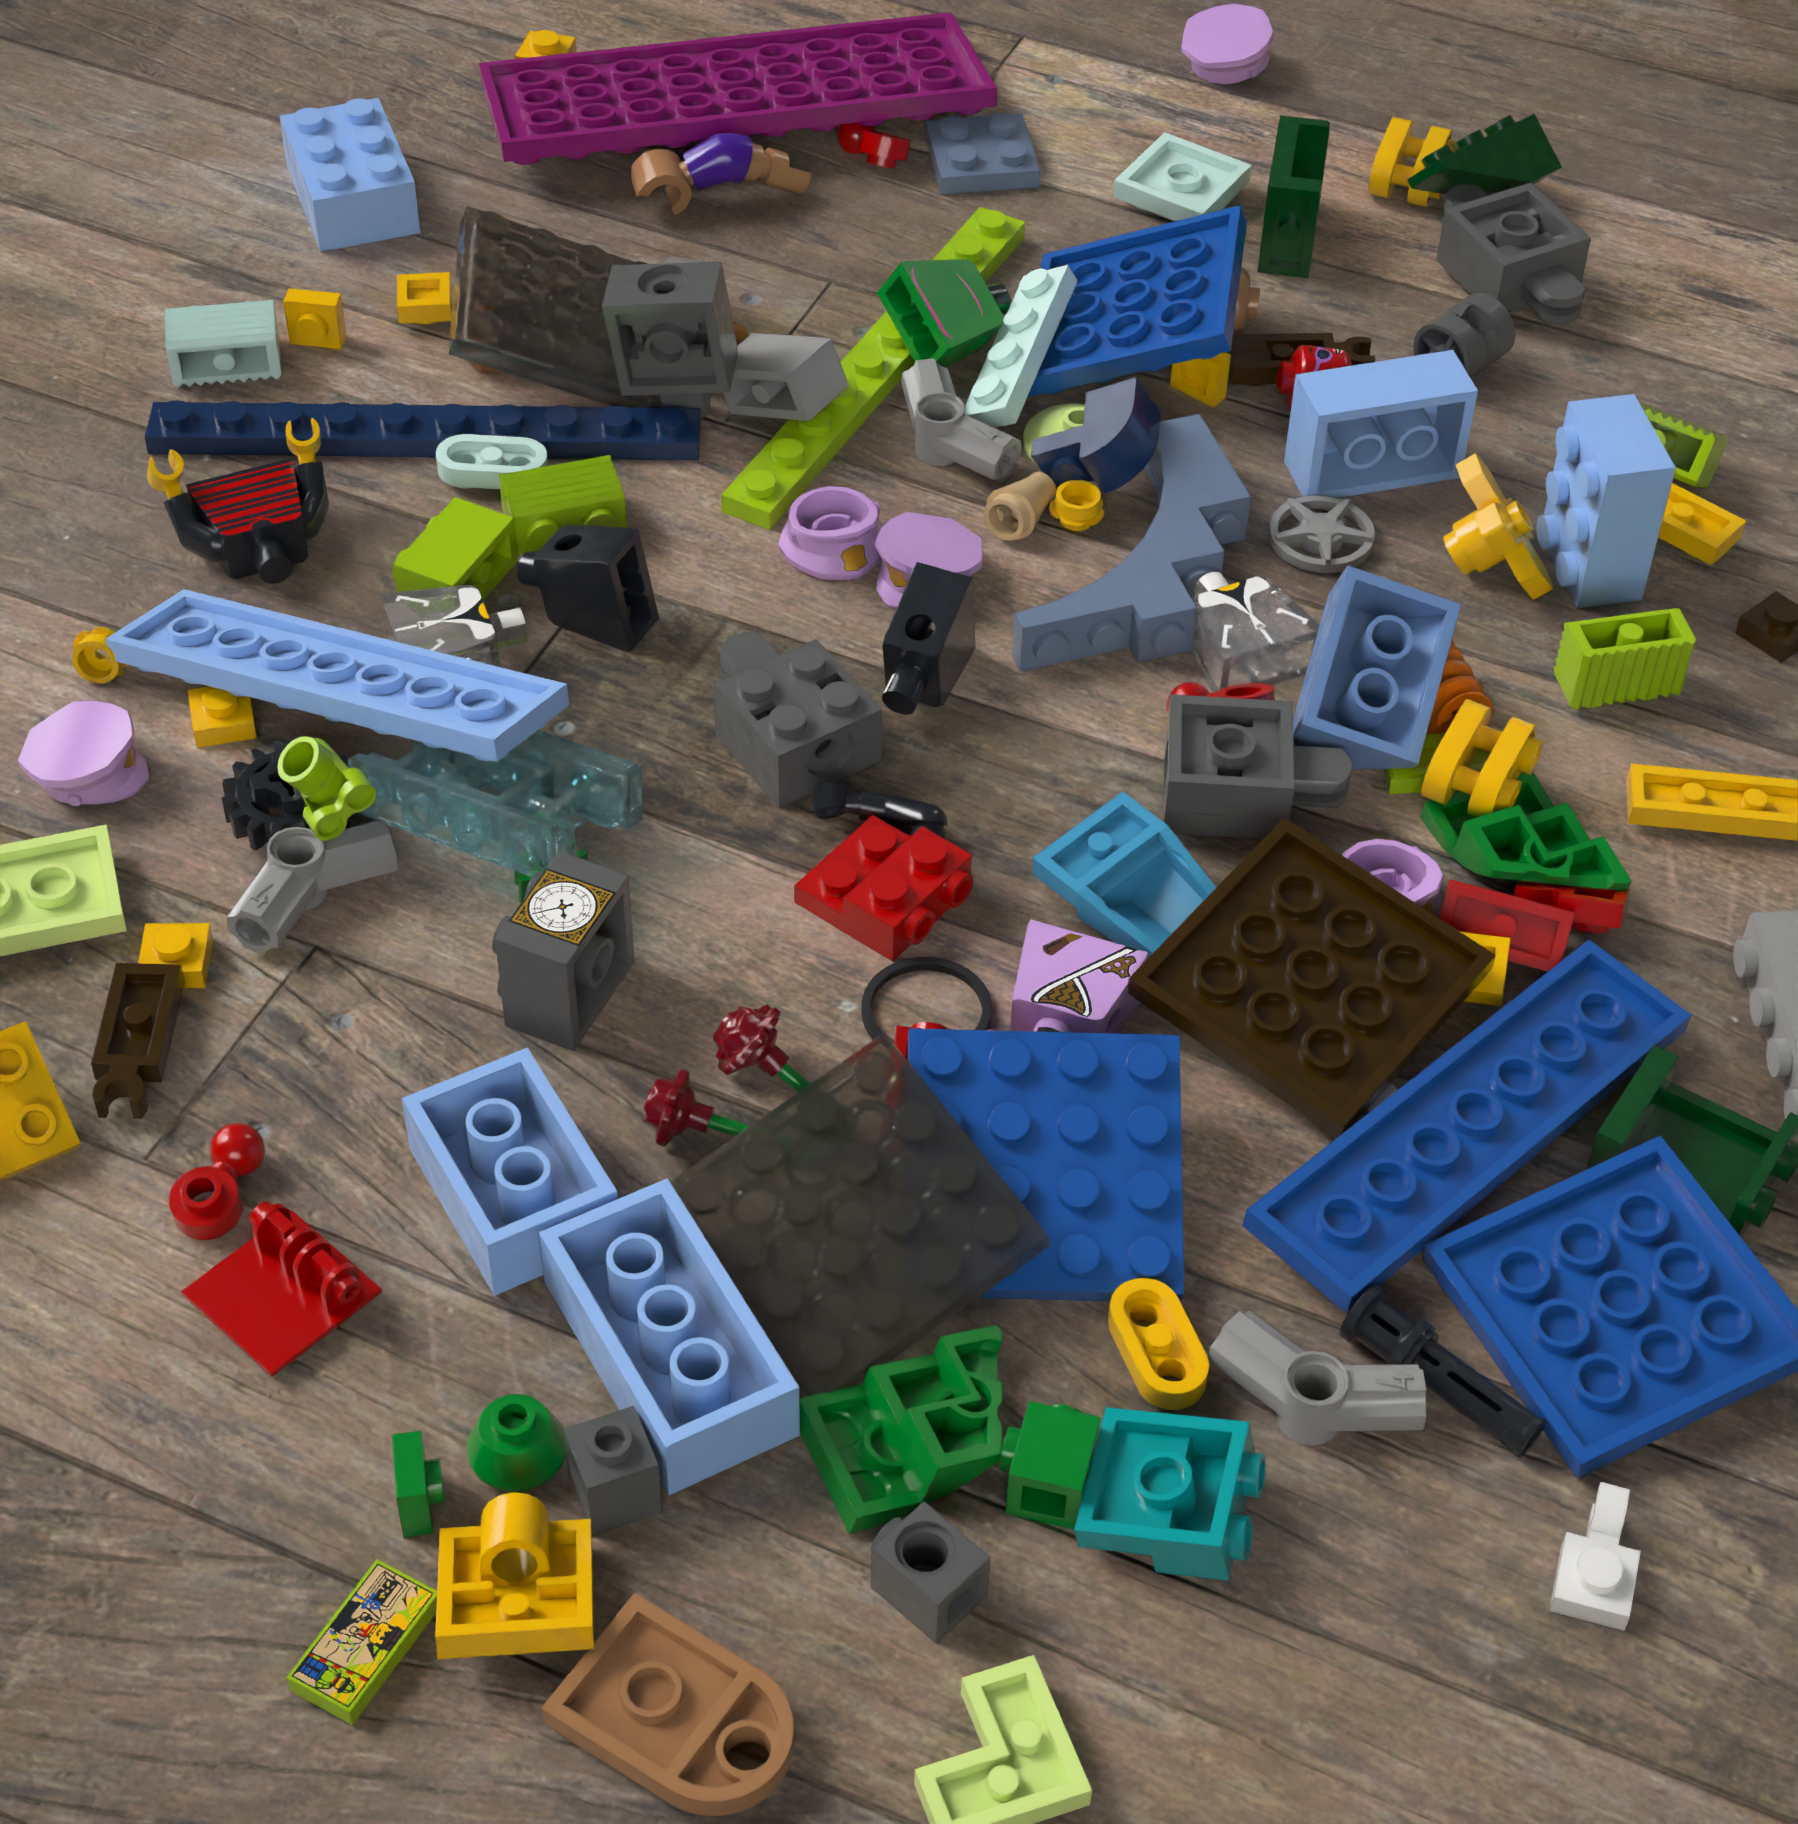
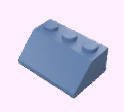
[1293,565,1461,769]

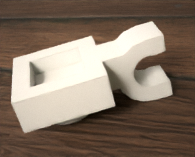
[1549,1482,1641,1631]

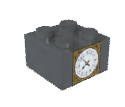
[492,851,635,1051]

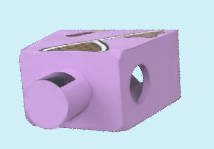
[1010,919,1148,1034]

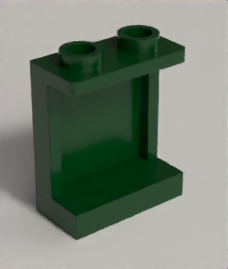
[1257,115,1330,278]
[1587,1045,1798,1237]

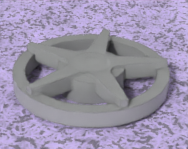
[1268,495,1375,573]

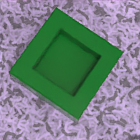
[391,1431,445,1538]

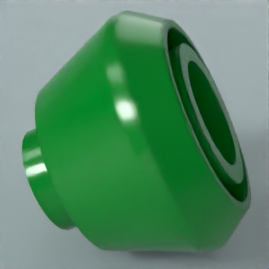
[467,1394,566,1491]

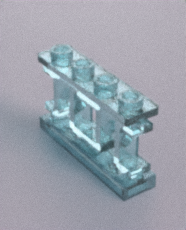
[348,730,642,877]

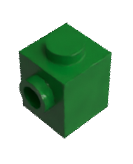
[999,1401,1101,1530]

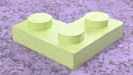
[914,1655,1092,1824]

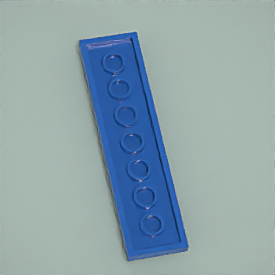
[1242,939,1692,1313]

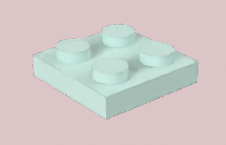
[1113,132,1252,221]

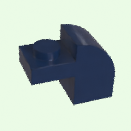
[1031,377,1161,494]

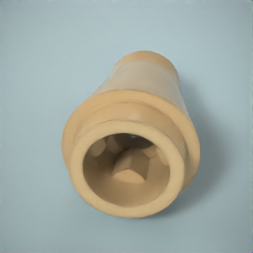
[984,472,1056,541]

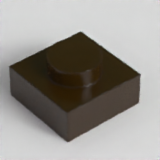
[1735,591,1798,663]

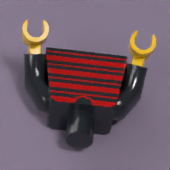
[147,418,329,584]

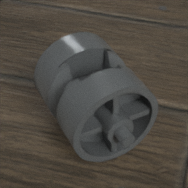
[1413,293,1516,378]

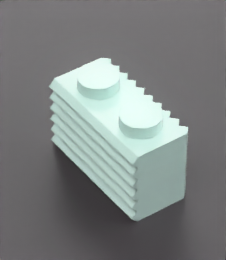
[165,300,282,388]

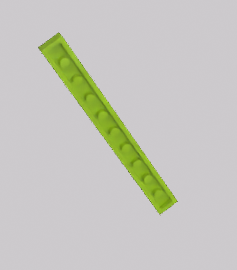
[721,207,1025,530]

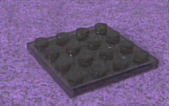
[448,206,662,408]
[670,1032,1050,1396]

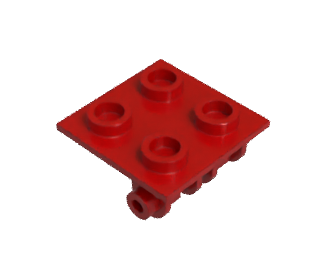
[181,1201,382,1377]

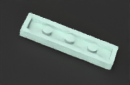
[964,265,1077,428]

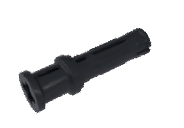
[1339,1285,1546,1458]

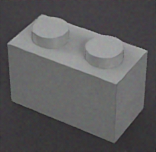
[723,333,849,421]

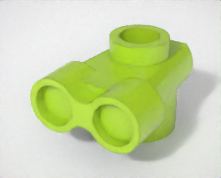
[277,736,376,841]

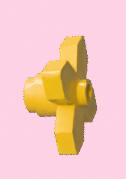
[1443,453,1554,600]

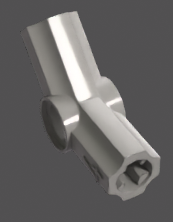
[902,358,1021,484]
[227,819,398,955]
[1208,1311,1427,1446]

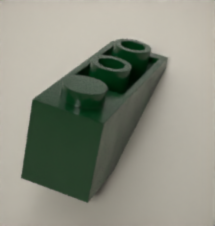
[1407,113,1562,195]

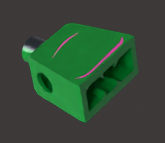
[877,259,1011,368]

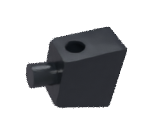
[517,525,659,652]
[882,562,976,715]

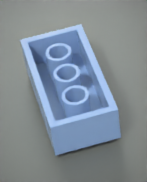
[539,1178,800,1495]

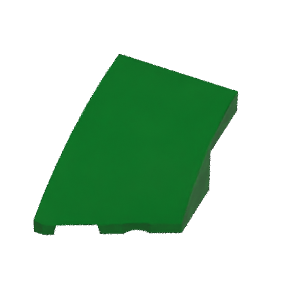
[1420,772,1632,891]
[799,1324,1002,1534]

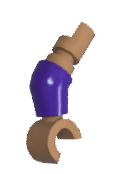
[631,133,812,216]

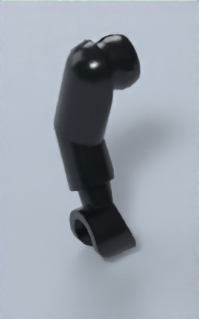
[812,782,948,839]

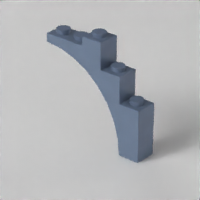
[1012,414,1251,671]

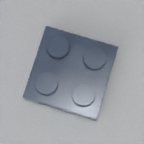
[925,112,1040,195]

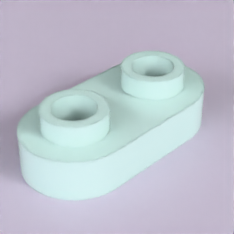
[436,434,548,489]

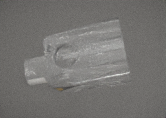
[1192,572,1320,693]
[381,585,528,667]

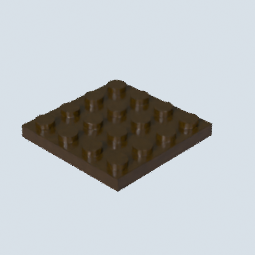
[1128,818,1496,1138]

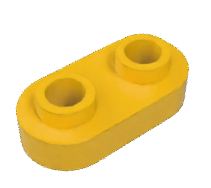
[1108,1278,1209,1410]

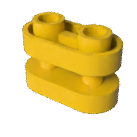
[1368,116,1457,207]
[1421,699,1544,817]

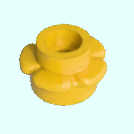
[1049,480,1104,531]
[72,627,128,684]

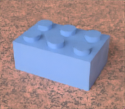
[280,98,420,252]
[1284,350,1478,498]
[1536,394,1676,608]
[402,1047,618,1296]

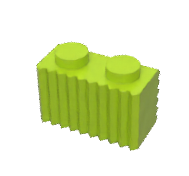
[1639,402,1728,488]
[499,455,627,556]
[1553,608,1696,710]

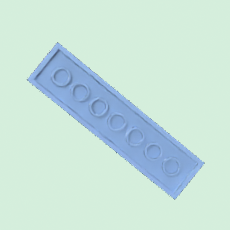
[106,589,569,762]

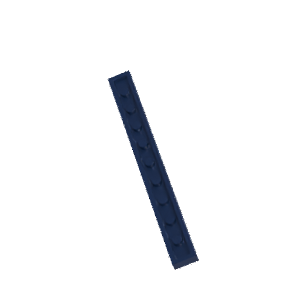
[145,400,701,460]

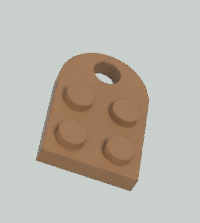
[541,1592,794,1816]

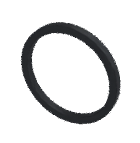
[861,957,992,1054]

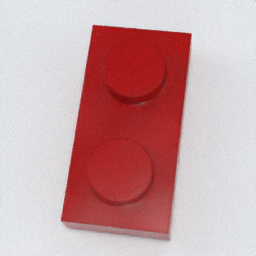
[1439,879,1576,972]

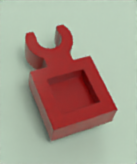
[1514,881,1630,934]

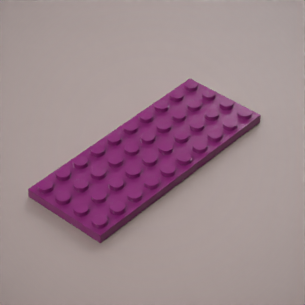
[478,12,997,165]

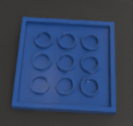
[1027,205,1247,398]
[902,1028,1184,1303]
[1423,1135,1798,1479]

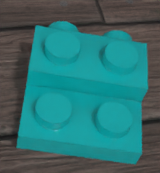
[1074,1407,1266,1581]

